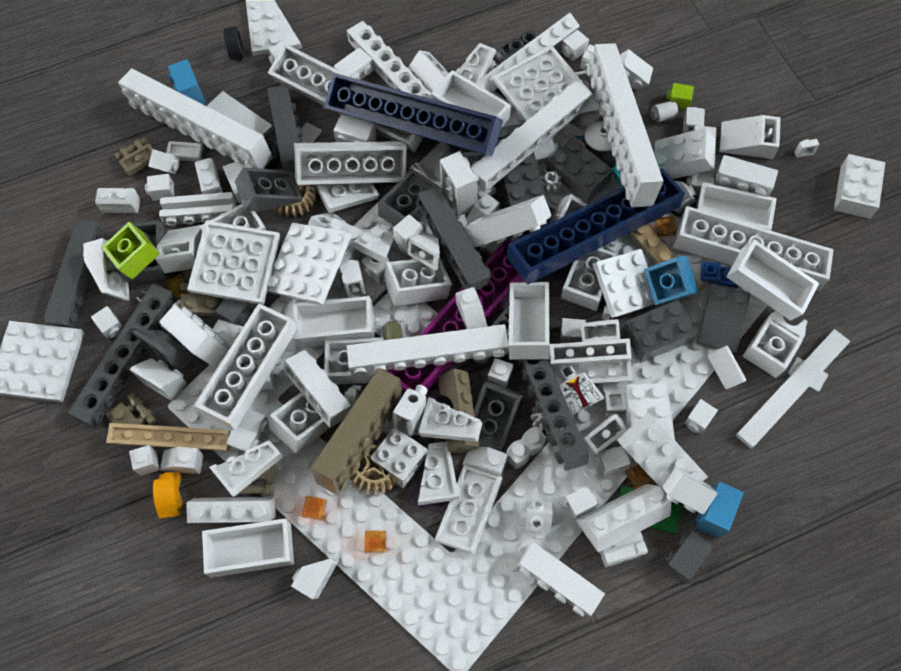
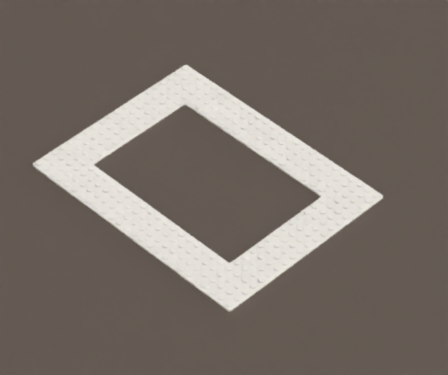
[168,91,768,671]

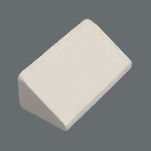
[708,346,746,389]

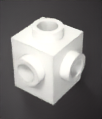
[362,255,390,284]
[521,500,553,532]

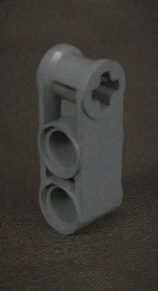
[493,30,537,65]

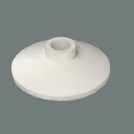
[585,121,612,152]

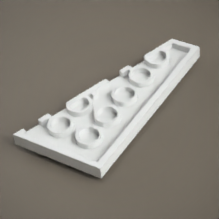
[246,0,302,56]

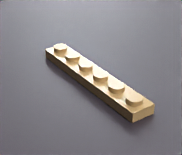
[629,224,703,300]
[106,423,231,451]

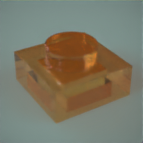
[655,216,677,237]
[165,273,188,298]
[625,464,653,490]
[301,496,327,521]
[364,530,387,553]

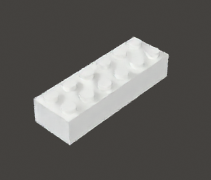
[294,141,407,185]
[194,304,297,430]

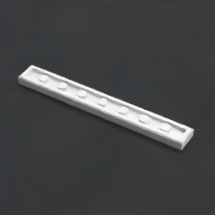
[736,329,850,449]

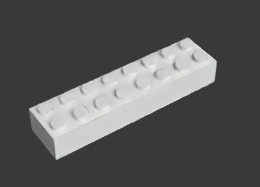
[673,206,834,291]

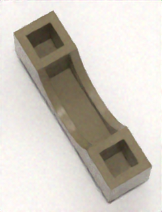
[438,369,479,454]

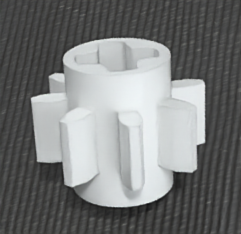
[541,171,562,194]

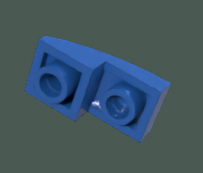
[700,262,739,288]

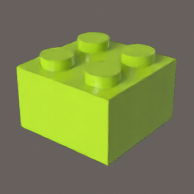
[101,222,160,279]

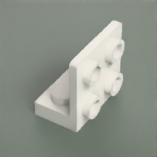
[371,427,427,489]

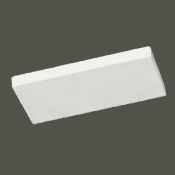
[207,91,273,138]
[435,465,503,555]

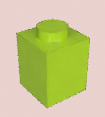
[666,83,694,110]

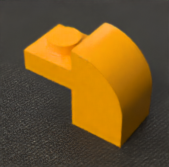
[153,471,183,519]

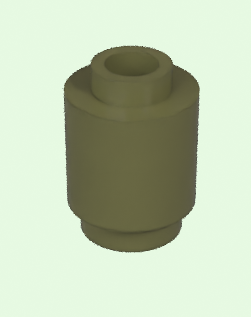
[382,321,403,340]

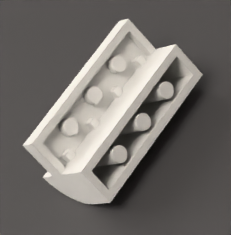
[549,338,632,385]

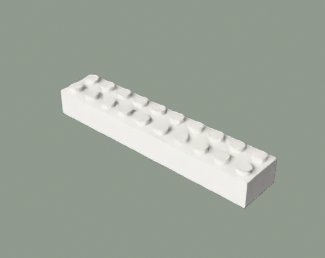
[587,43,663,208]
[268,44,423,153]
[118,68,273,169]

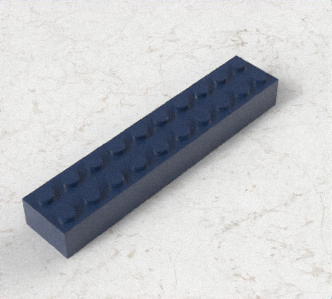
[324,73,503,157]
[506,168,685,285]

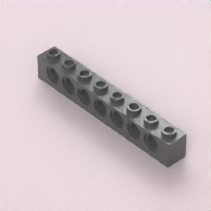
[68,284,177,429]
[516,359,589,471]

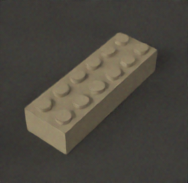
[310,368,403,495]

